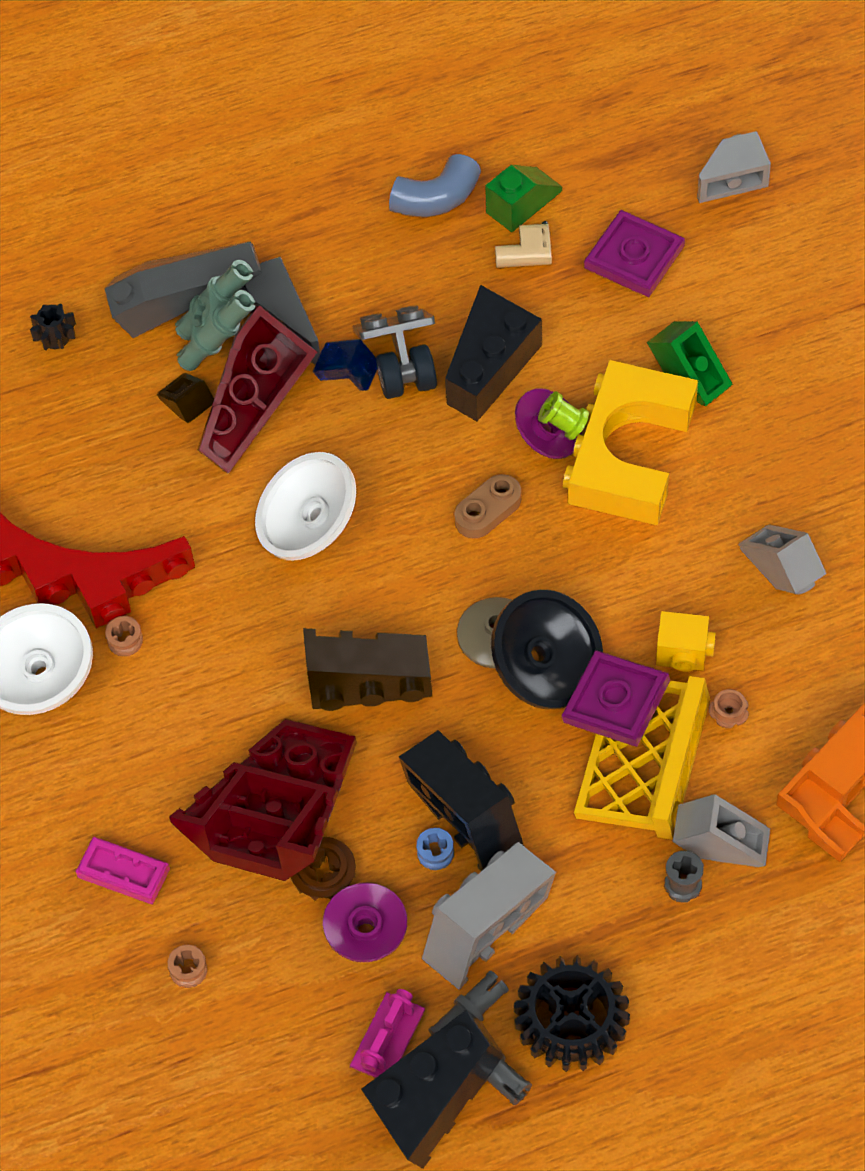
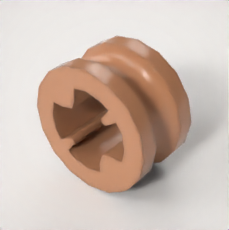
[105,616,143,657]
[167,945,207,988]

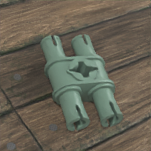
[175,260,255,371]

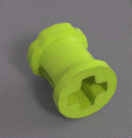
[538,391,589,440]

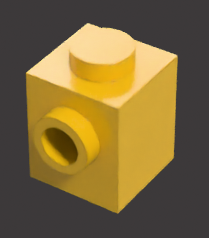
[656,611,716,672]

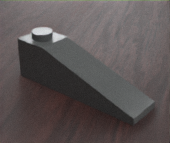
[104,241,263,338]

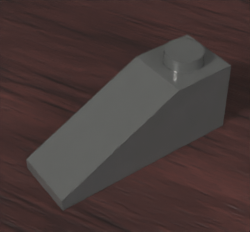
[240,257,321,364]

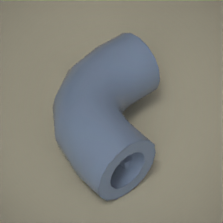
[389,154,481,217]

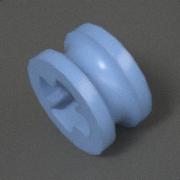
[416,828,454,870]

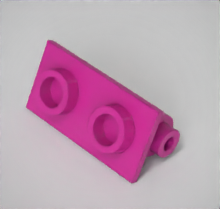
[350,989,425,1078]

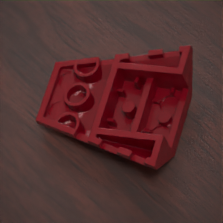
[169,719,357,881]

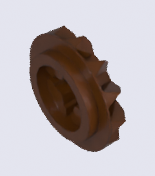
[290,837,356,901]

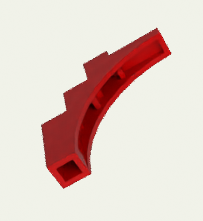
[0,513,195,629]

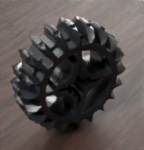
[514,955,630,1072]

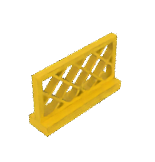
[574,676,710,840]

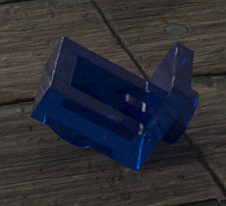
[312,339,377,391]

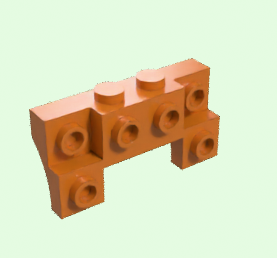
[776,703,865,862]

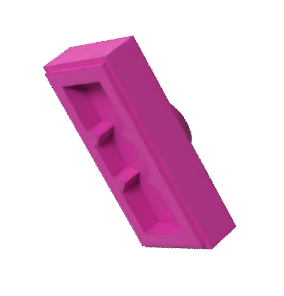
[76,836,170,905]

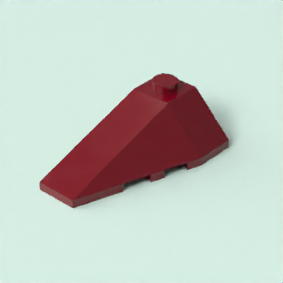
[197,305,318,473]

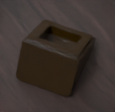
[157,373,214,423]

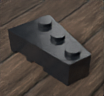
[445,285,542,422]
[399,730,524,871]
[361,1010,504,1169]

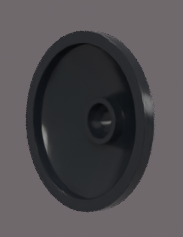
[491,590,603,709]

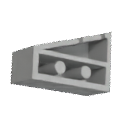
[422,842,556,990]

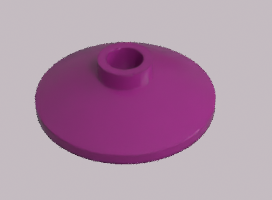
[515,388,582,459]
[323,883,407,962]

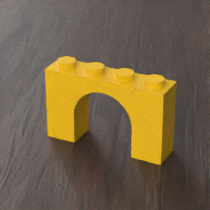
[563,360,698,525]

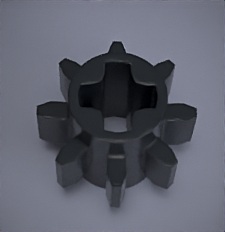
[30,304,76,350]

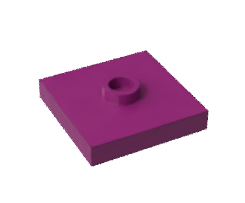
[584,210,685,297]
[562,650,670,747]

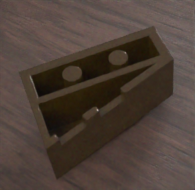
[303,628,432,711]

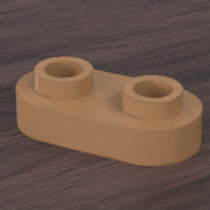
[455,474,521,538]

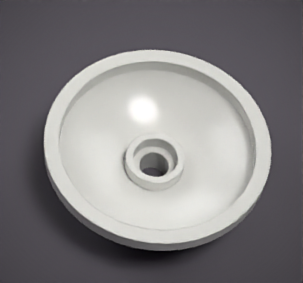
[255,452,356,561]
[0,603,93,715]

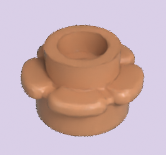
[709,689,749,728]

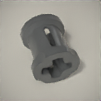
[665,851,704,903]

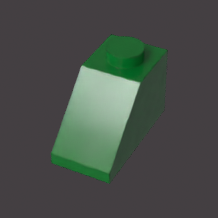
[485,165,562,232]
[647,321,733,406]

